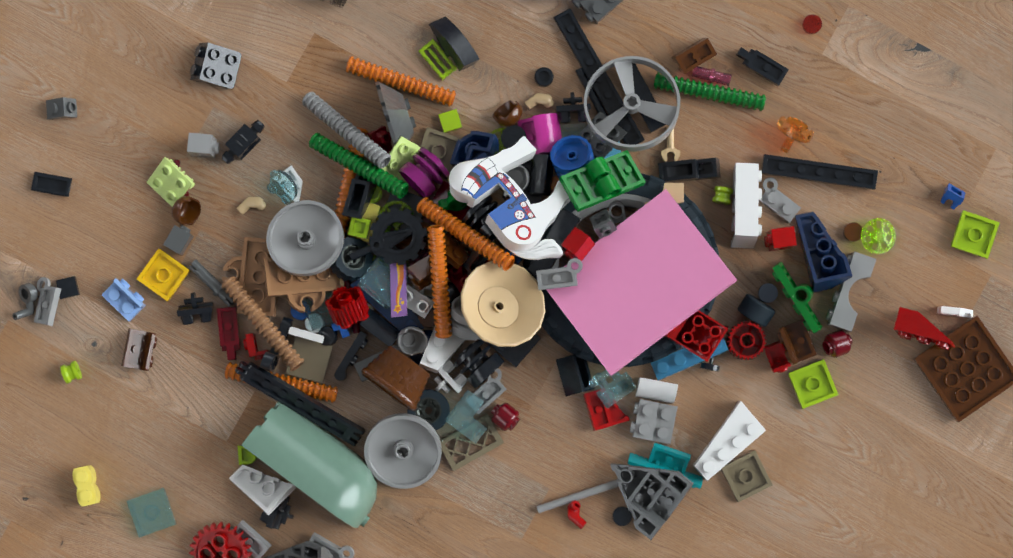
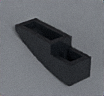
[429,16,480,71]
[658,158,721,182]
[342,173,377,219]

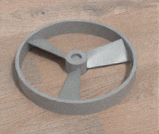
[584,56,680,152]

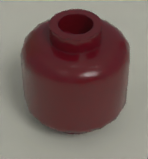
[822,330,853,358]
[491,403,520,431]

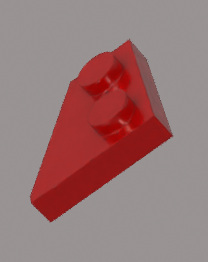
[583,388,630,431]

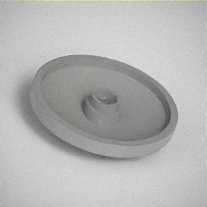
[266,200,344,276]
[364,413,442,489]

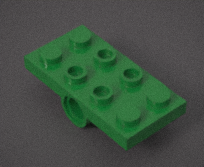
[559,150,646,212]
[772,262,823,333]

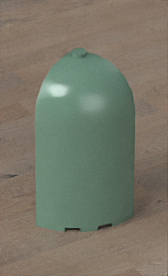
[241,402,377,528]

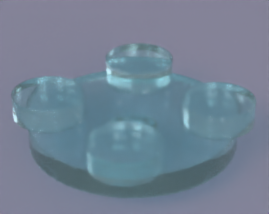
[267,170,298,205]

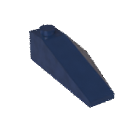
[795,211,852,293]

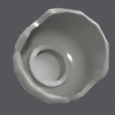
[506,165,530,191]
[397,326,428,356]

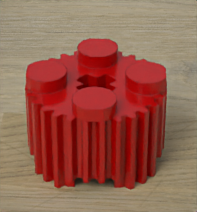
[325,286,369,329]
[726,321,767,360]

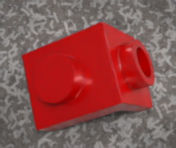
[243,333,270,360]
[764,340,791,373]

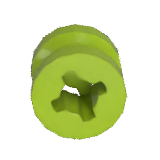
[712,186,733,205]
[60,361,82,384]

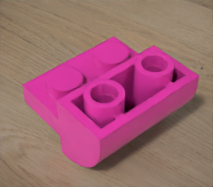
[518,113,562,155]

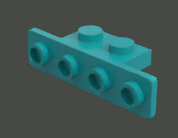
[627,442,703,489]

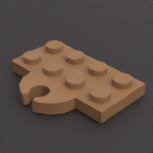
[222,237,278,317]
[263,258,344,313]

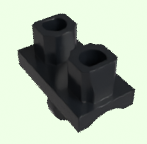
[556,92,591,124]
[177,292,214,325]
[260,496,294,530]

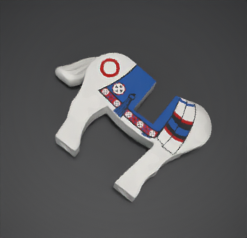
[449,136,571,260]

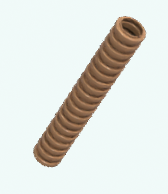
[221,276,304,371]

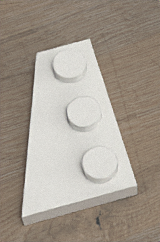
[419,319,466,373]
[229,465,296,515]

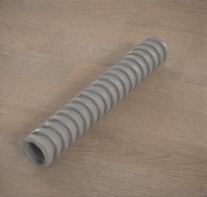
[302,91,391,169]

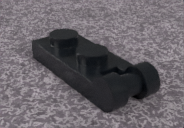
[334,331,369,381]

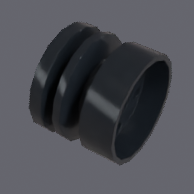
[462,195,498,242]
[453,339,505,389]

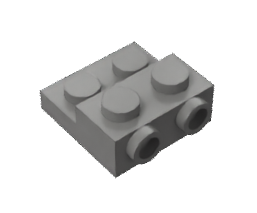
[630,399,678,444]

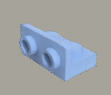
[102,278,146,322]

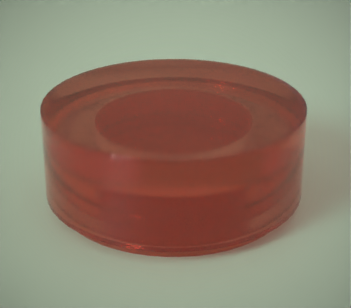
[802,14,822,34]

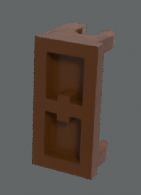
[672,38,717,74]

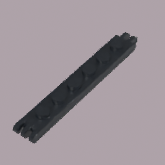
[235,361,365,446]

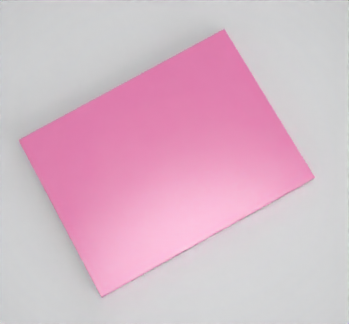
[546,189,737,376]

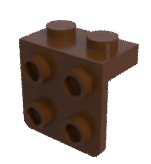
[777,319,817,365]

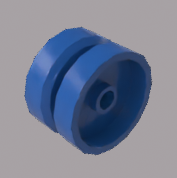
[550,135,595,179]

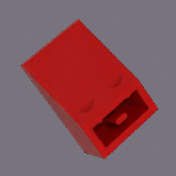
[894,307,955,350]
[665,310,728,362]

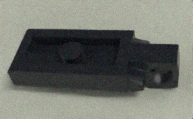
[736,47,789,86]

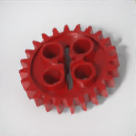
[189,522,252,558]

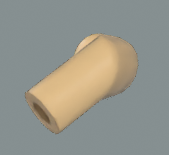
[524,93,554,110]
[237,197,266,215]

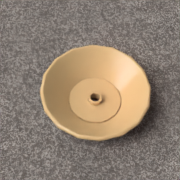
[460,261,545,347]

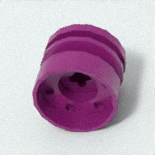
[399,147,450,198]

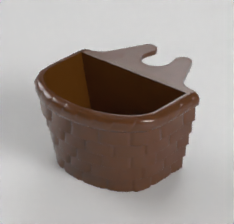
[361,346,430,411]

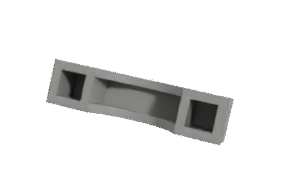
[826,252,876,332]

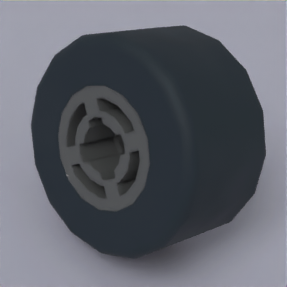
[738,294,775,327]

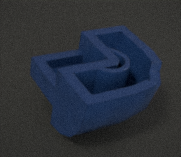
[450,131,499,167]

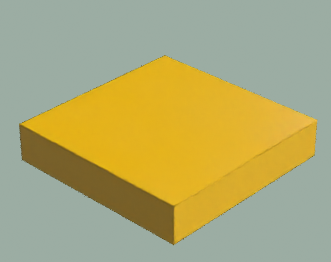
[136,248,191,302]

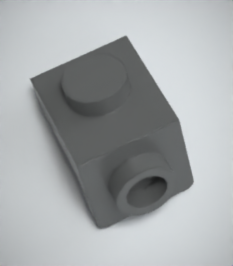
[46,97,77,120]
[589,209,617,239]

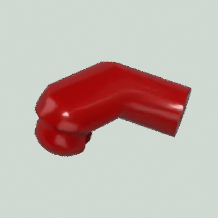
[567,500,587,529]

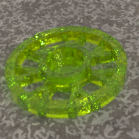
[861,218,896,254]

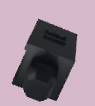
[222,120,265,164]

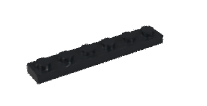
[762,154,878,190]

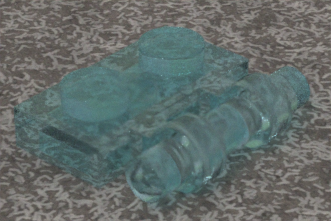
[589,369,637,408]

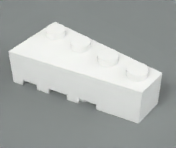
[731,163,762,248]
[693,401,766,481]

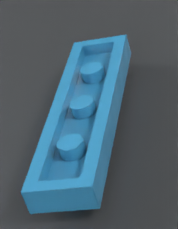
[651,337,729,381]

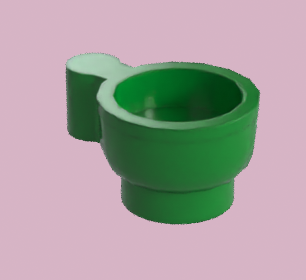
[438,190,468,211]

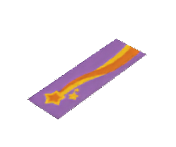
[390,263,407,318]

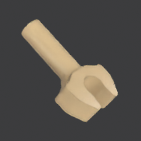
[661,127,680,162]

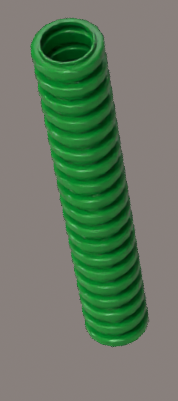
[653,72,766,111]
[309,133,409,199]

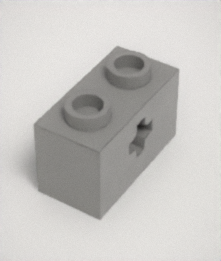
[187,133,220,158]

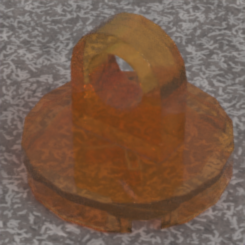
[777,116,814,153]

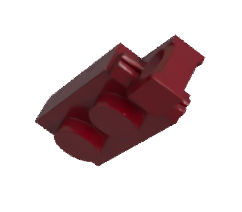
[217,306,240,361]

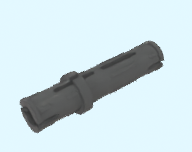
[188,259,235,307]

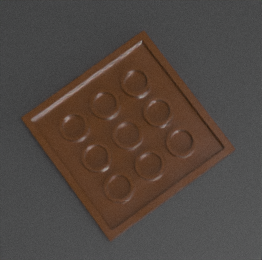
[913,316,1013,422]

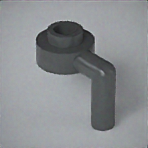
[12,283,38,320]

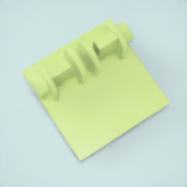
[382,136,421,183]
[146,157,195,207]

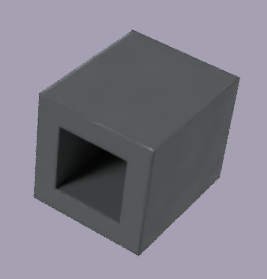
[163,224,194,256]

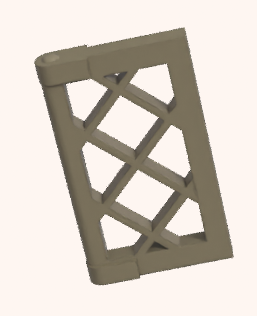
[440,413,504,471]

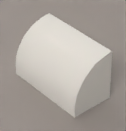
[635,377,678,404]

